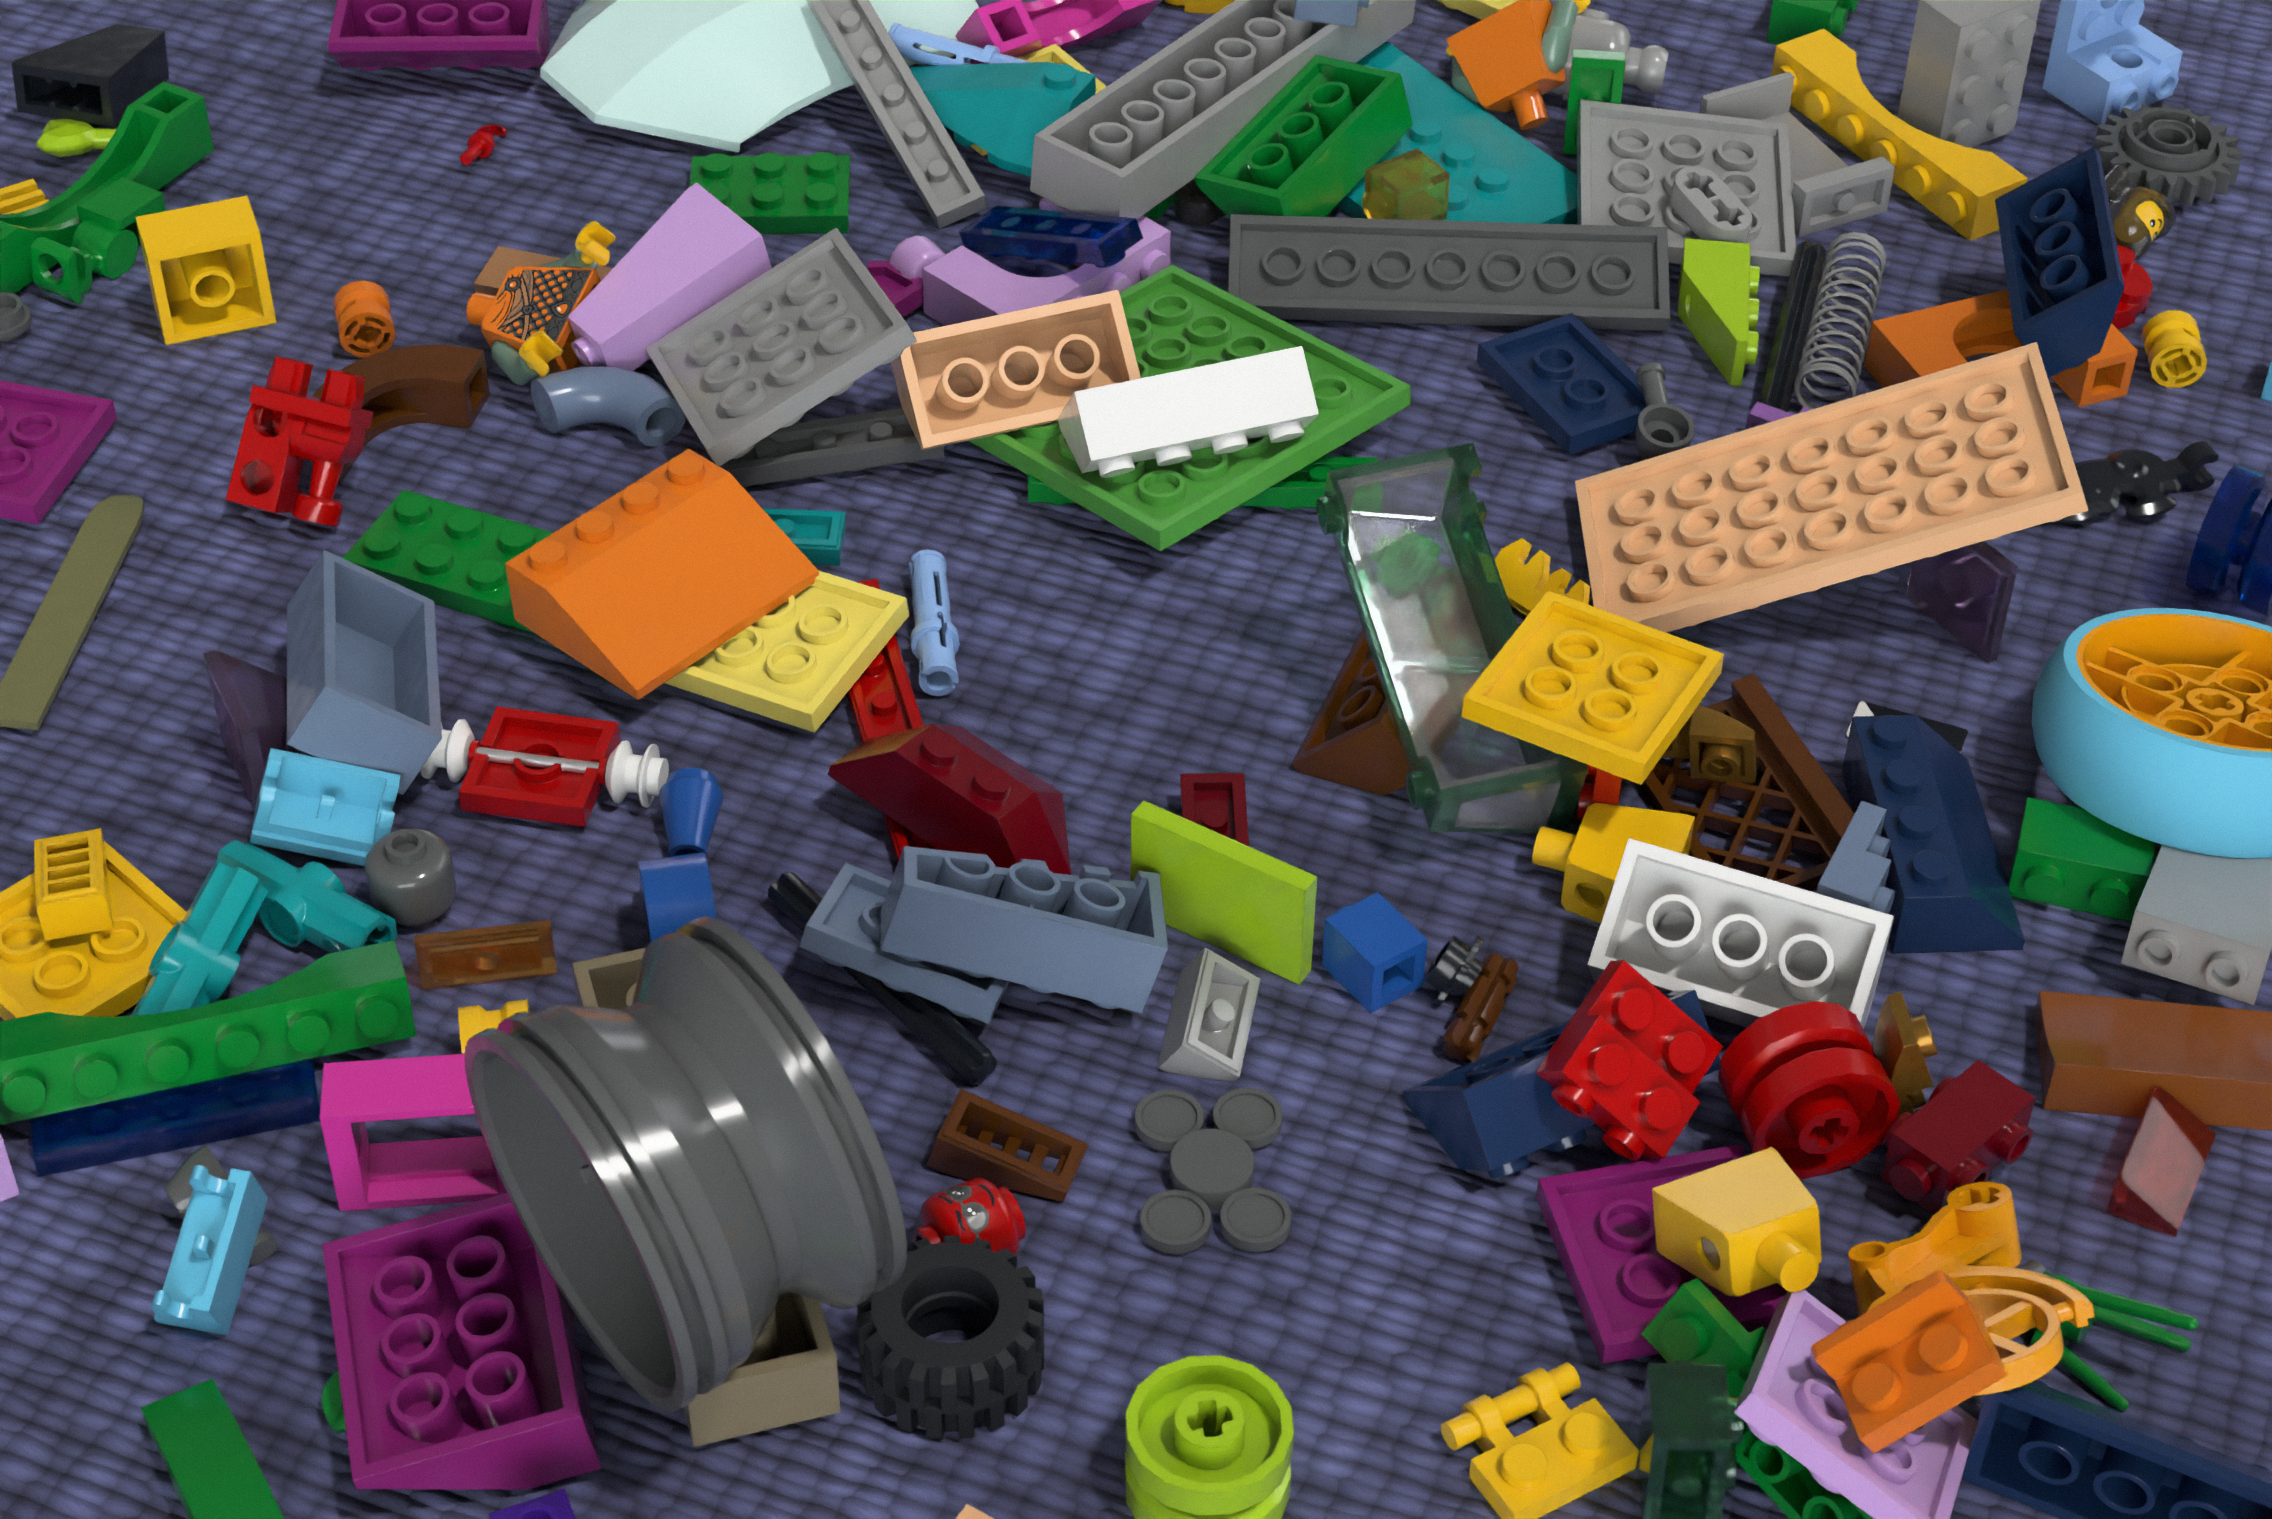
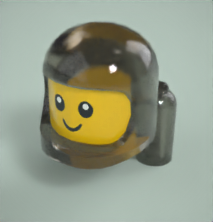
[2105,165,2176,259]

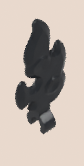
[2052,441,2219,524]

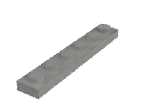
[807,0,987,229]

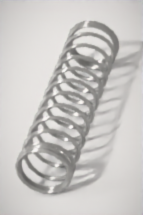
[1794,232,1886,409]

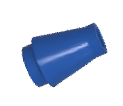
[659,768,724,859]

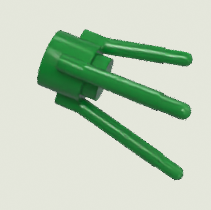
[2030,1271,2199,1412]

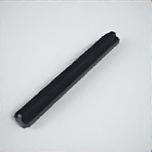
[1759,240,1826,412]
[768,872,997,1085]

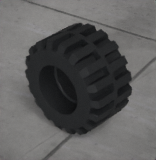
[856,1236,1044,1440]

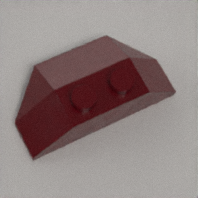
[828,724,1071,875]

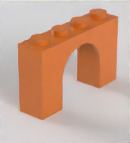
[1864,289,2138,407]

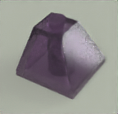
[1905,540,2018,664]
[203,650,300,812]

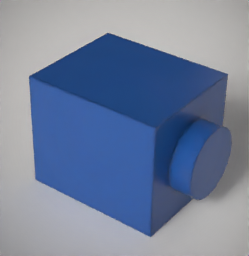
[1322,892,1427,1013]

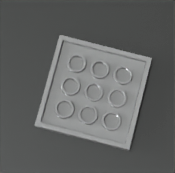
[1577,100,1796,277]
[645,228,917,467]

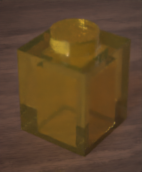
[1362,148,1450,221]

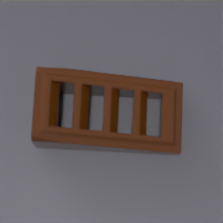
[926,1088,1089,1202]

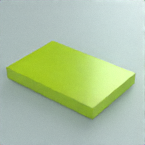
[1130,800,1317,985]

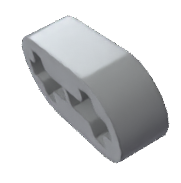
[1670,166,1752,243]

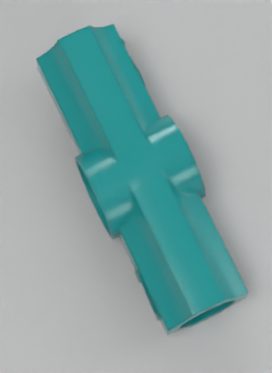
[215,839,398,953]
[131,862,268,1016]

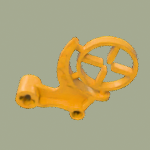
[1848,1182,2094,1396]

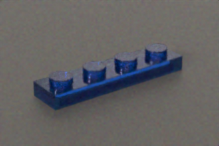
[959,206,1143,268]

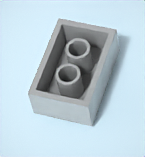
[1898,0,2041,148]

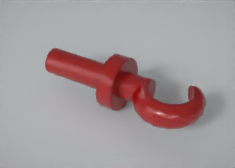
[460,125,507,166]

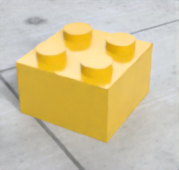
[135,196,277,345]

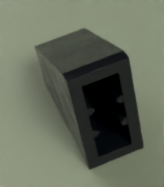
[11,24,169,127]

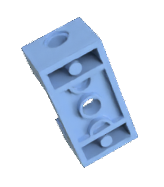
[2042,0,2183,125]

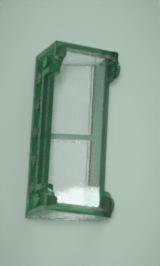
[1316,443,1589,833]

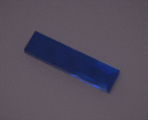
[30,1059,320,1177]

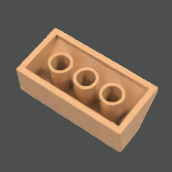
[891,290,1141,450]

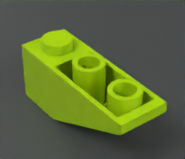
[1677,238,1760,387]

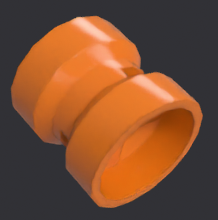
[333,280,396,358]

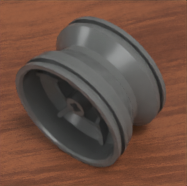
[464,917,907,1412]

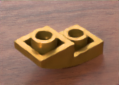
[1661,705,1757,783]
[1873,991,1938,1118]

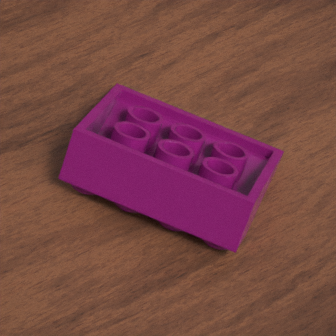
[322,1193,601,1490]

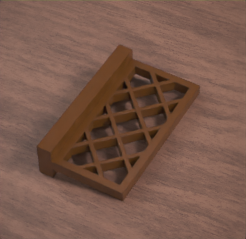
[1641,673,1854,892]

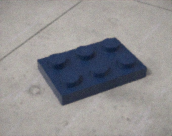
[1477,313,1646,455]

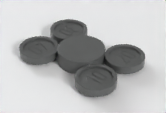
[1135,1088,1292,1254]

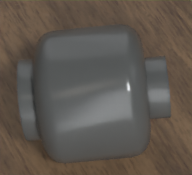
[365,828,456,927]

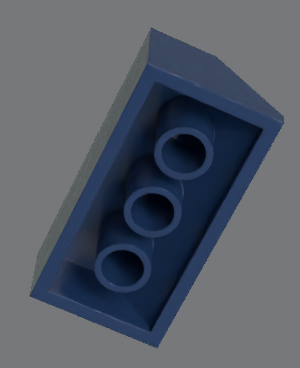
[1995,147,2125,378]
[1842,715,2025,954]
[1402,990,1720,1178]
[1962,1380,2272,1519]

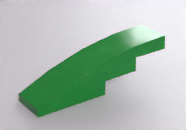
[140,1378,285,1519]

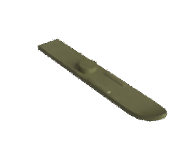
[0,494,144,730]

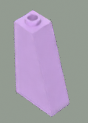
[568,182,772,371]

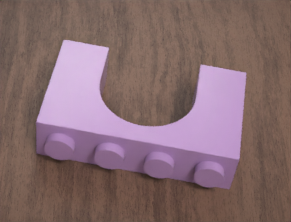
[922,198,1171,326]

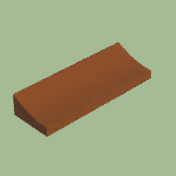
[2035,991,2272,1131]

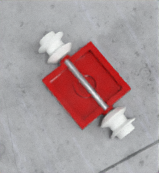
[420,706,669,827]

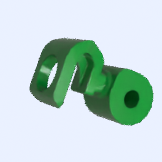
[31,218,138,304]

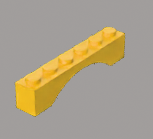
[1771,29,2028,241]

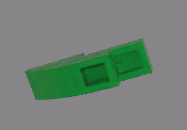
[1641,1278,1873,1519]

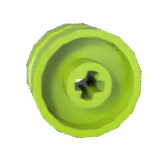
[1125,1355,1294,1519]

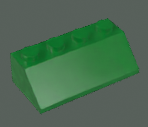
[1194,55,1413,218]

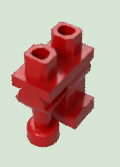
[226,356,374,526]

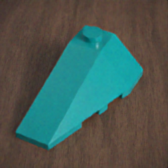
[909,62,1096,177]

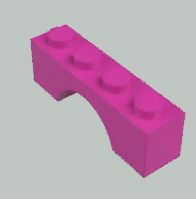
[955,0,1162,64]

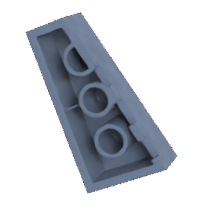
[880,846,1168,1013]

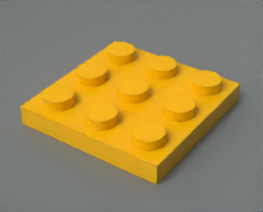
[1461,590,1724,785]
[0,841,187,1020]

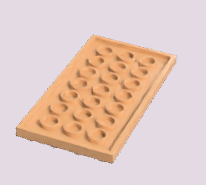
[1575,342,2088,633]

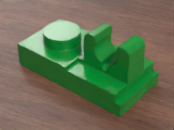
[1563,49,1626,155]

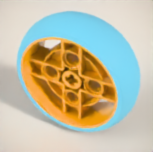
[2032,608,2272,859]

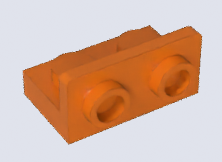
[1811,1270,2008,1454]

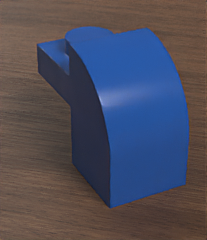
[638,852,717,944]

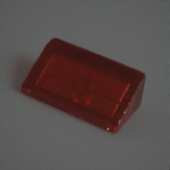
[2107,1086,2216,1237]

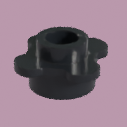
[1424,935,1484,1006]

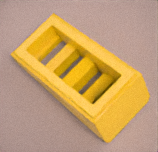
[34,828,114,941]

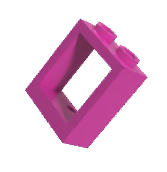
[320,1054,507,1211]

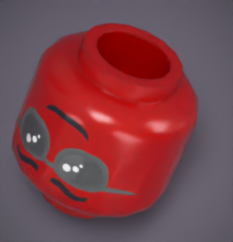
[913,1177,1026,1256]

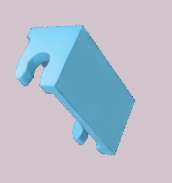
[249,748,401,866]
[151,1165,268,1335]

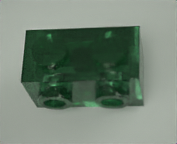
[1637,1361,1744,1519]

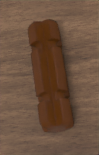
[1442,953,1519,1064]

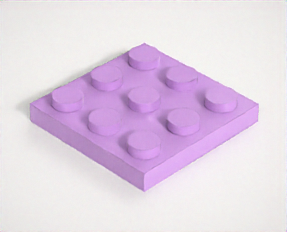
[1734,1290,1978,1519]

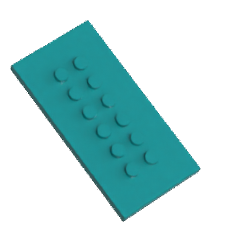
[1336,41,1577,225]

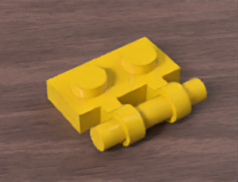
[1441,1362,1639,1519]

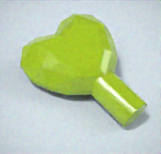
[36,119,117,157]

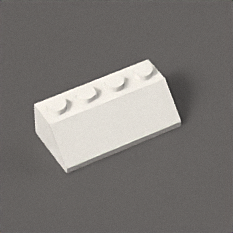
[1057,346,1319,478]
[1587,838,1894,1029]

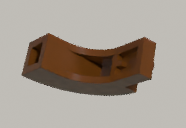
[313,344,490,485]

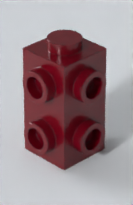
[1881,1060,2035,1215]

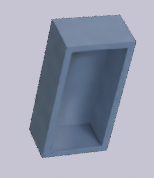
[286,550,442,795]

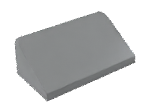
[1157,948,1261,1082]

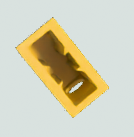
[1532,802,1695,924]
[1652,1147,1822,1297]

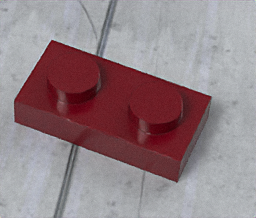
[1180,773,1249,846]

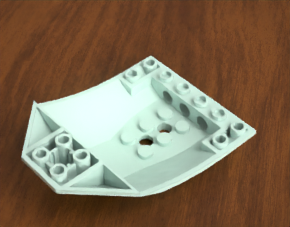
[540,0,980,153]

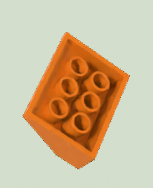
[505,449,819,700]

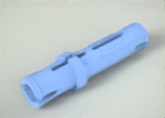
[889,23,1028,66]
[908,549,960,696]

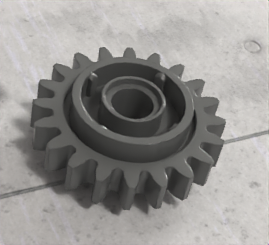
[2093,104,2243,206]

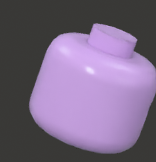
[889,236,946,279]

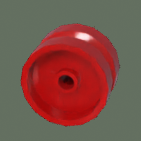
[1718,1001,1900,1179]

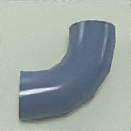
[531,366,686,447]

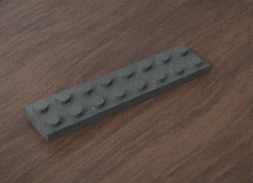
[1228,214,1670,331]

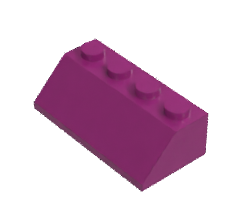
[328,0,551,70]

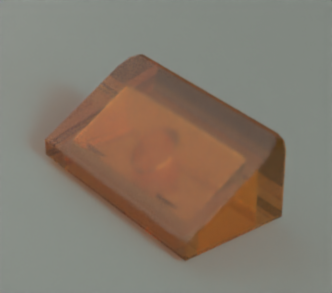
[414,920,557,989]

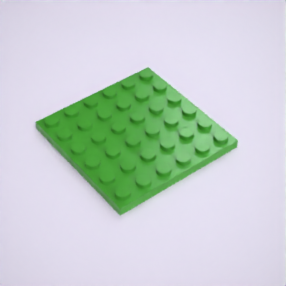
[969,264,1411,552]

